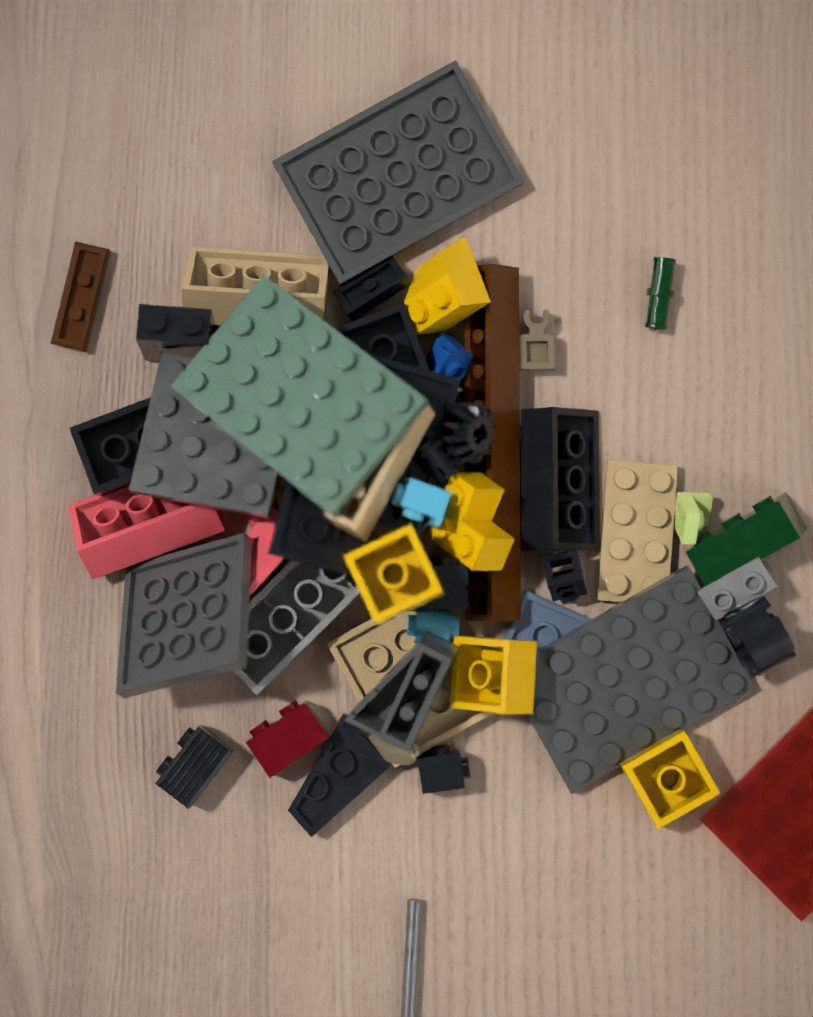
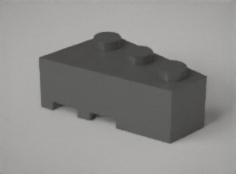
[344,631,460,752]

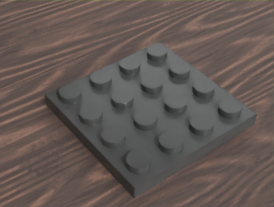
[129,352,280,518]
[116,532,252,698]

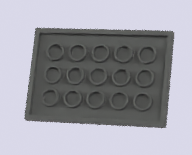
[272,60,524,286]
[527,566,755,794]

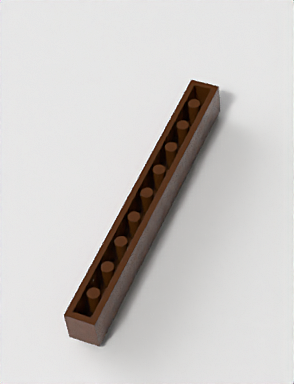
[464,263,521,621]

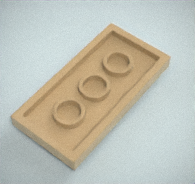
[596,460,678,602]

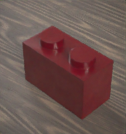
[246,700,330,778]

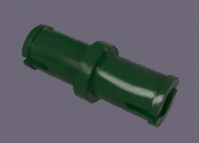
[645,257,676,330]

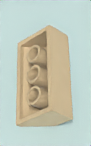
[182,247,329,325]

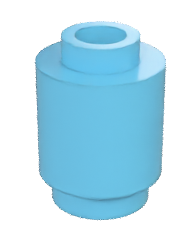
[407,609,459,644]

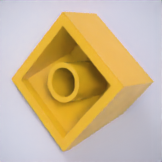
[404,237,491,335]

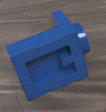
[425,332,474,381]

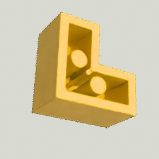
[427,472,515,571]

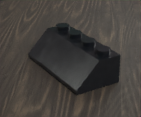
[520,407,600,551]

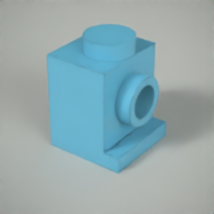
[390,478,451,527]

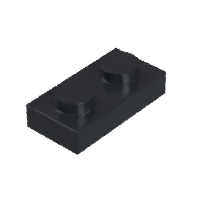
[332,256,411,322]

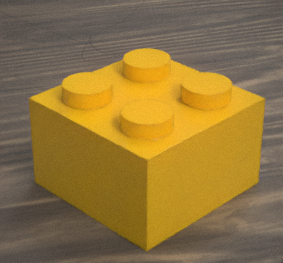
[344,524,445,626]
[450,636,537,714]
[619,728,721,829]

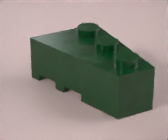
[685,492,807,586]

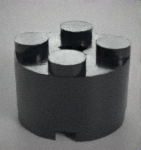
[718,595,797,678]

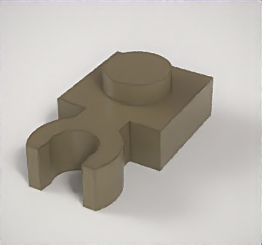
[519,309,555,371]

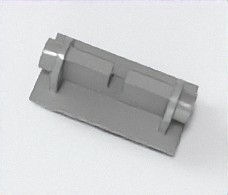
[697,557,778,621]

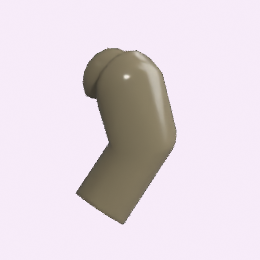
[368,734,421,765]

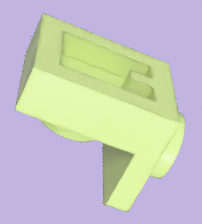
[674,492,713,544]

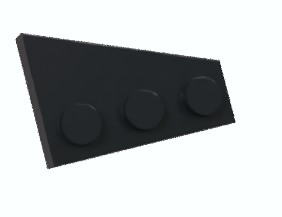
[288,713,391,837]

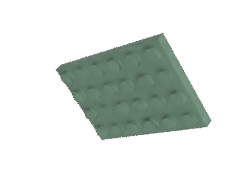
[171,275,429,518]

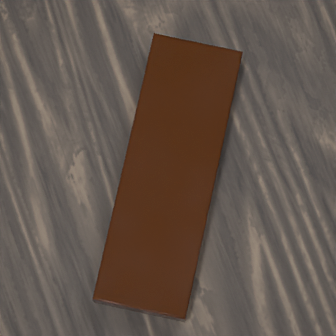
[51,241,111,352]

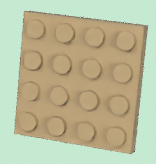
[326,602,493,768]

